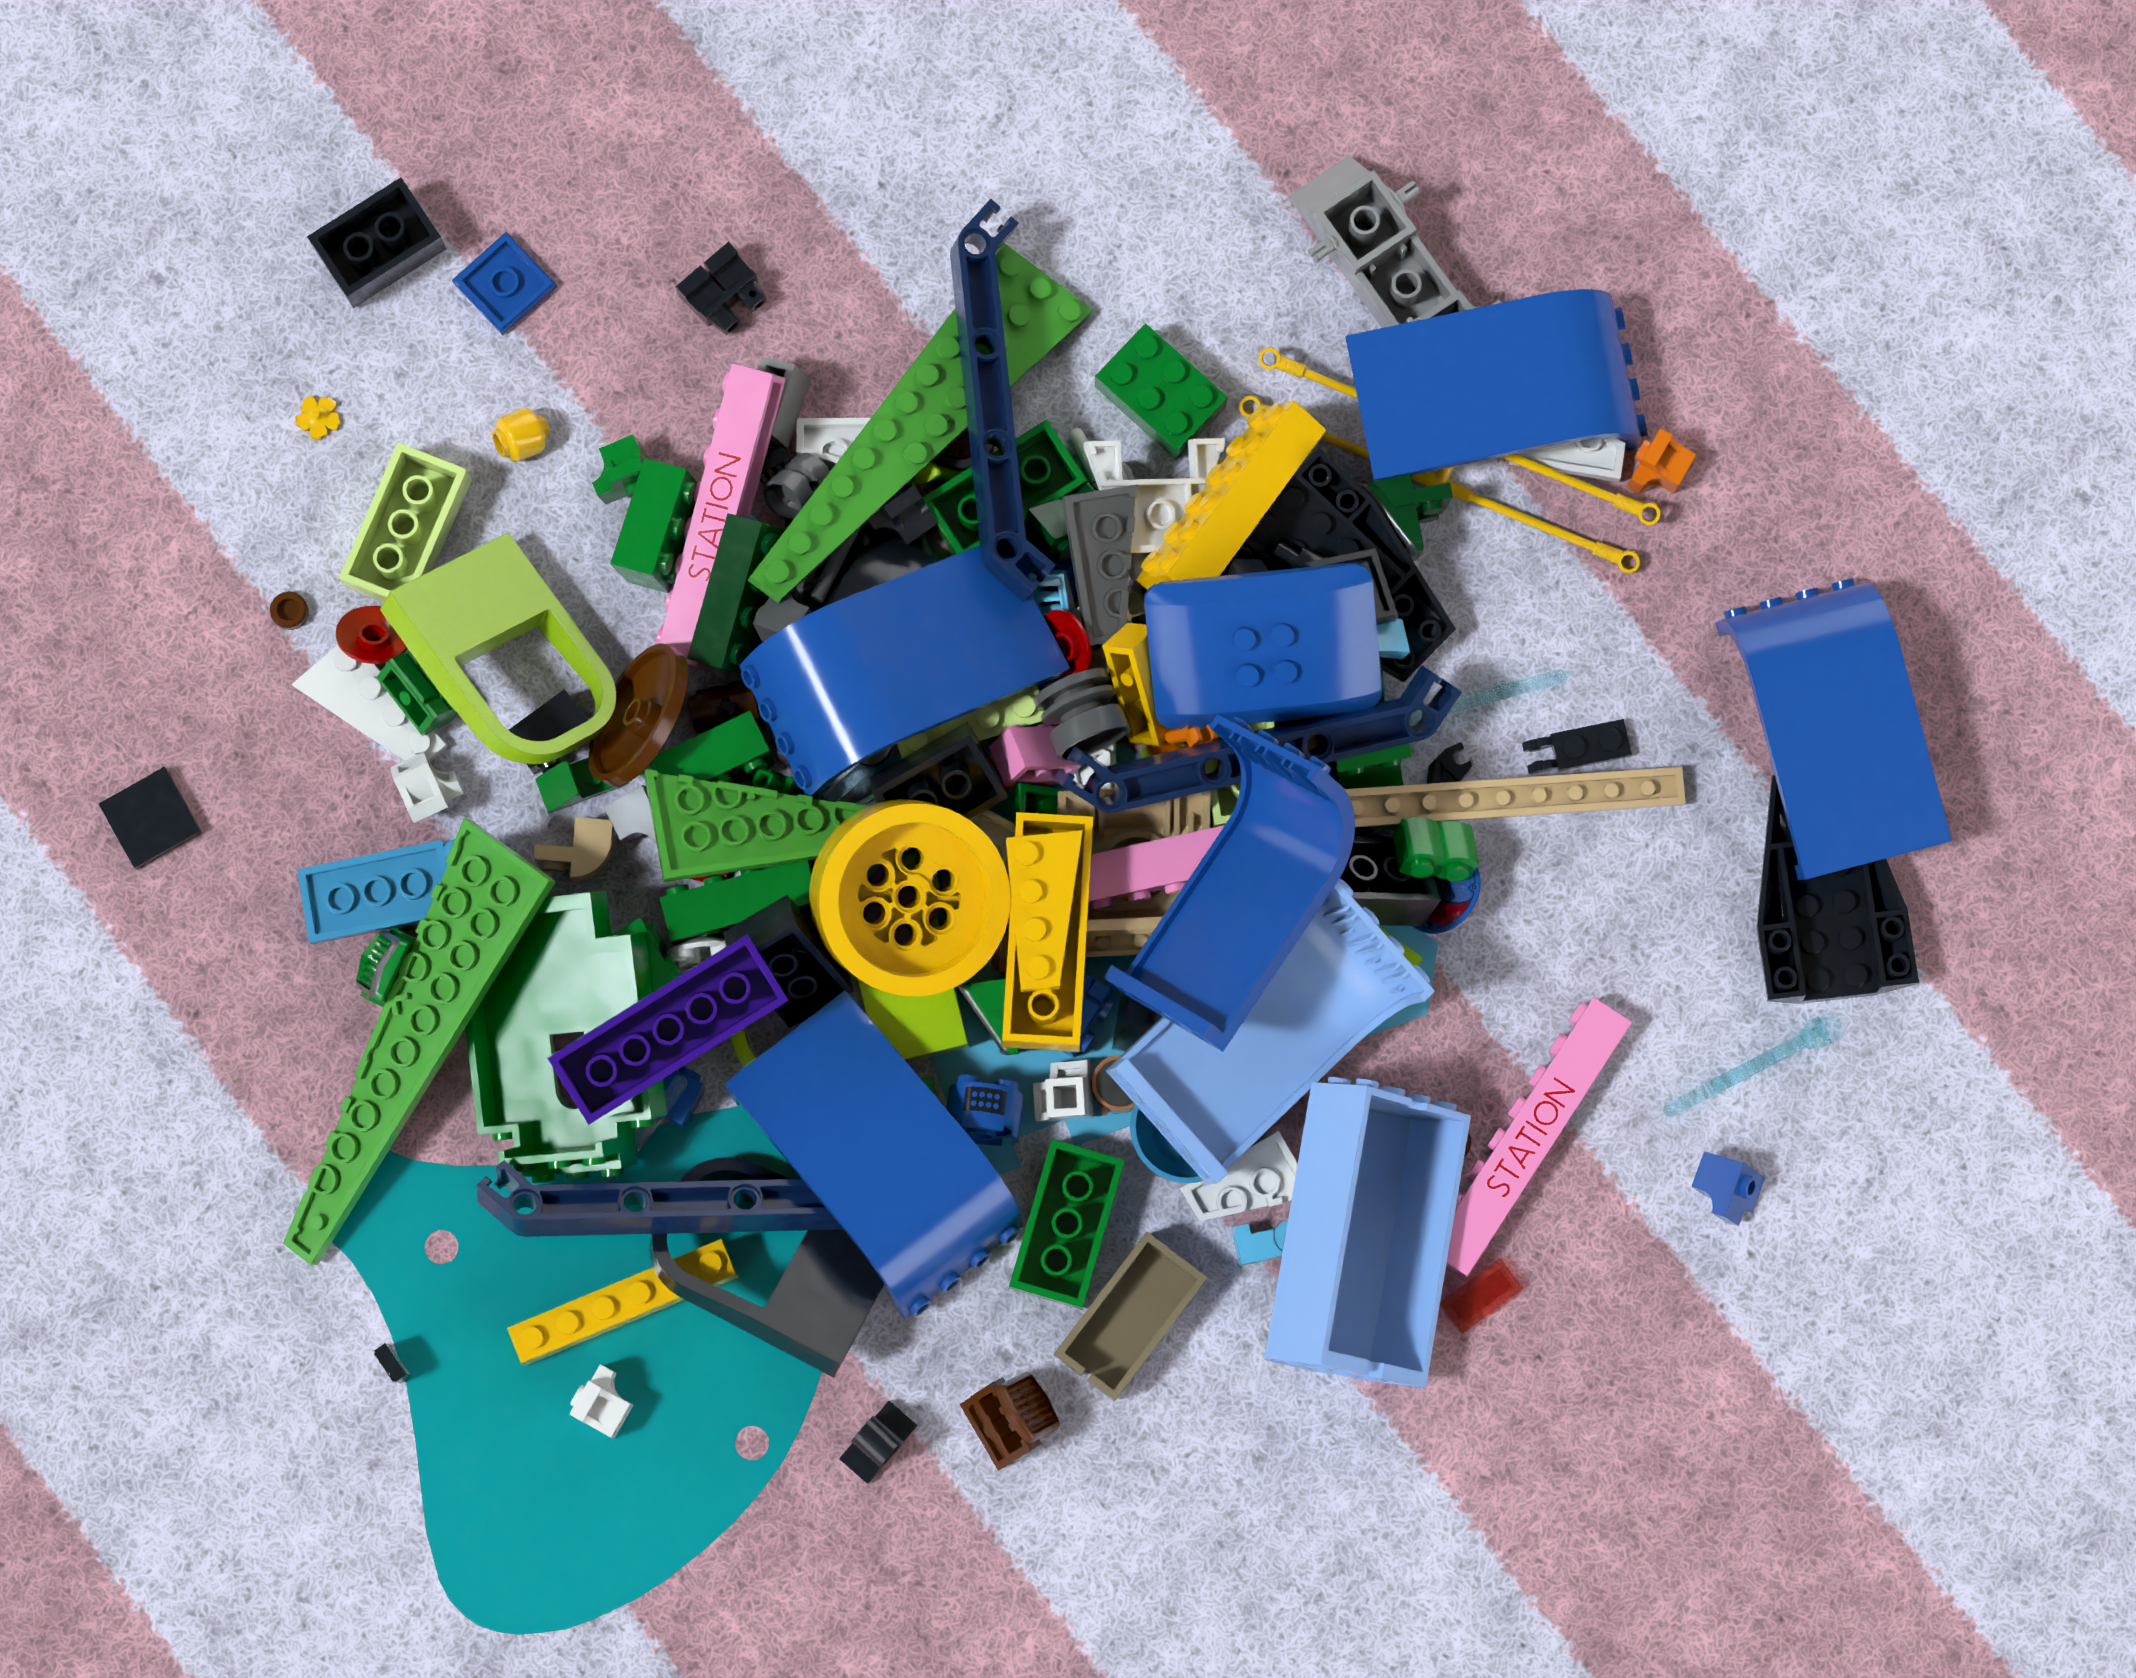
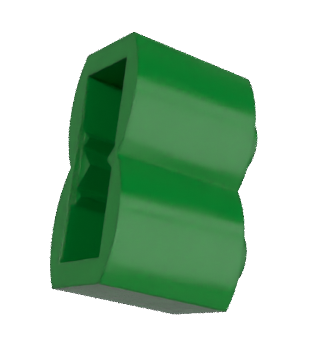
[1392,817,1479,882]

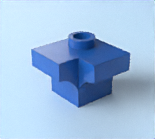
[1691,1151,1765,1226]

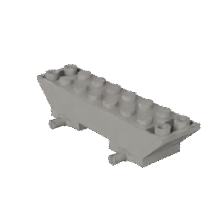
[1289,156,1502,328]

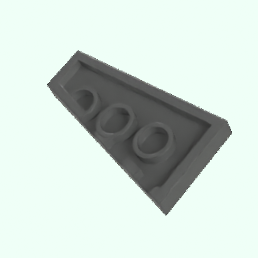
[1062,484,1138,646]

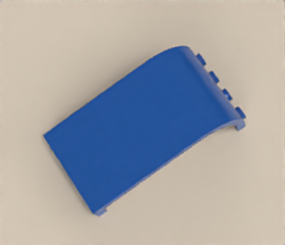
[1345,289,1648,480]
[739,545,1071,797]
[1715,578,1952,880]
[1103,714,1355,1052]
[725,990,1023,1320]

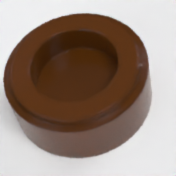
[270,591,309,630]

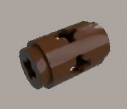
[688,680,762,733]

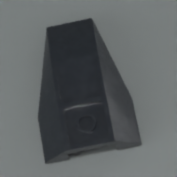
[1232,447,1456,683]
[1756,775,1919,1004]

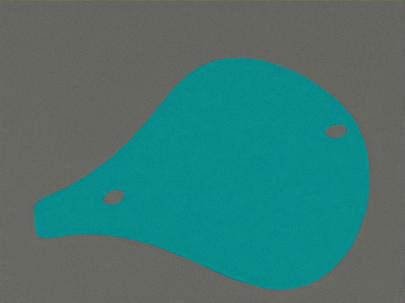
[332,1106,822,1635]

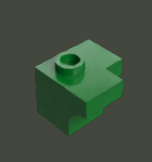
[592,434,647,504]

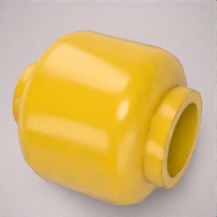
[492,408,550,462]

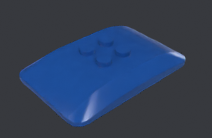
[1144,563,1382,729]

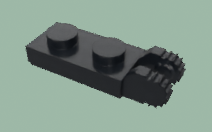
[1522,719,1632,775]

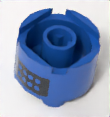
[946,1075,1024,1146]

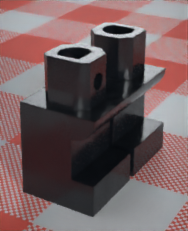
[675,241,767,335]

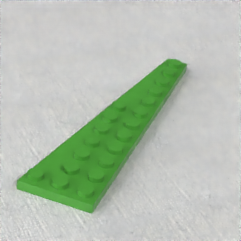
[748,243,1093,603]
[283,818,556,1265]

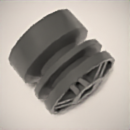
[1033,668,1132,761]

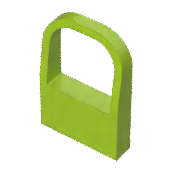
[380,533,616,764]
[731,918,970,1067]

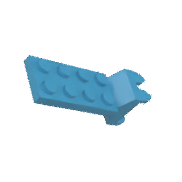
[297,839,455,945]

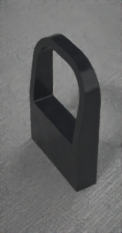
[649,1157,885,1378]

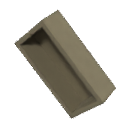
[1054,1231,1208,1402]

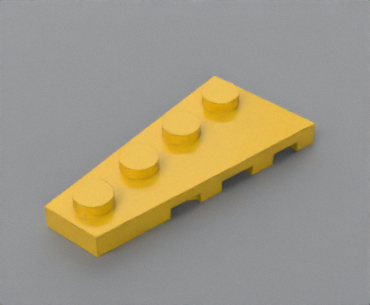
[1006,830,1083,992]

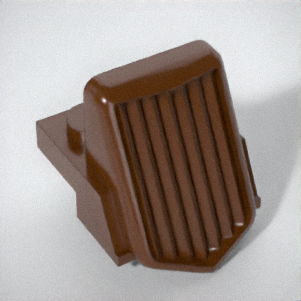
[960,1372,1060,1471]

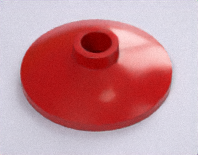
[336,606,408,664]
[1044,609,1092,679]

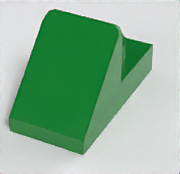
[535,757,619,814]
[1014,783,1069,825]

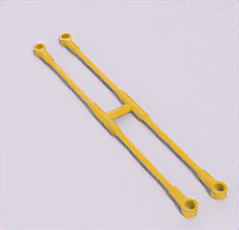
[1239,346,1661,573]

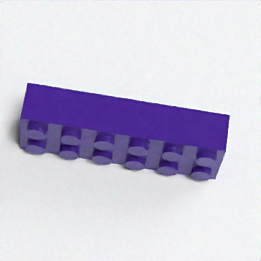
[547,934,789,1125]

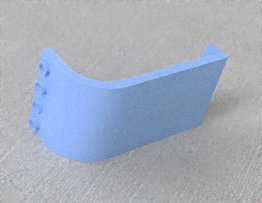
[1106,878,1435,1185]

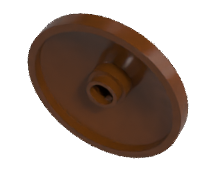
[588,643,688,787]

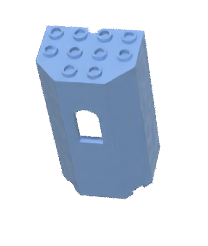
[1264,1077,1471,1389]

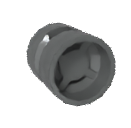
[763,453,830,521]

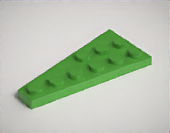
[644,769,869,882]

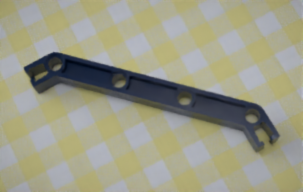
[950,199,1056,602]
[1054,665,1462,813]
[476,1160,844,1237]

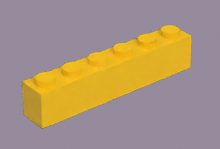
[507,1239,738,1366]

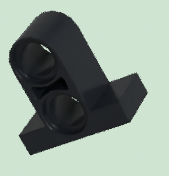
[839,1401,918,1484]

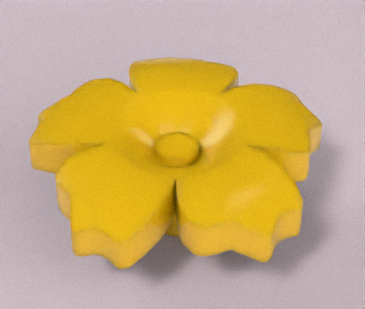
[295,395,341,440]

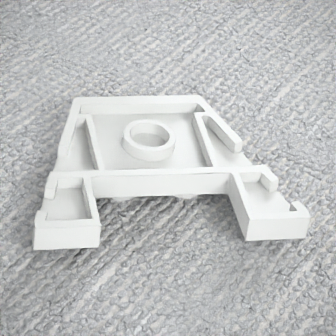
[1083,438,1225,554]

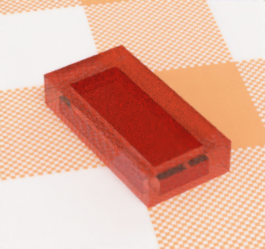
[1440,1258,1523,1334]

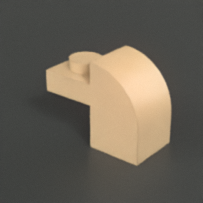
[534,817,616,882]

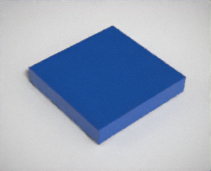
[452,232,557,335]

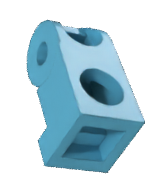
[1231,1220,1288,1266]

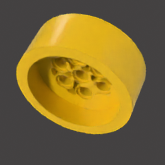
[809,799,1011,996]

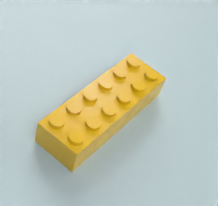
[1136,401,1326,590]
[1002,812,1093,1052]

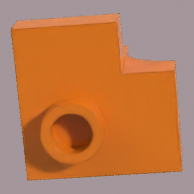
[1626,428,1697,494]

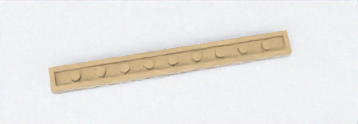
[1344,767,1686,828]

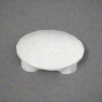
[667,936,726,967]

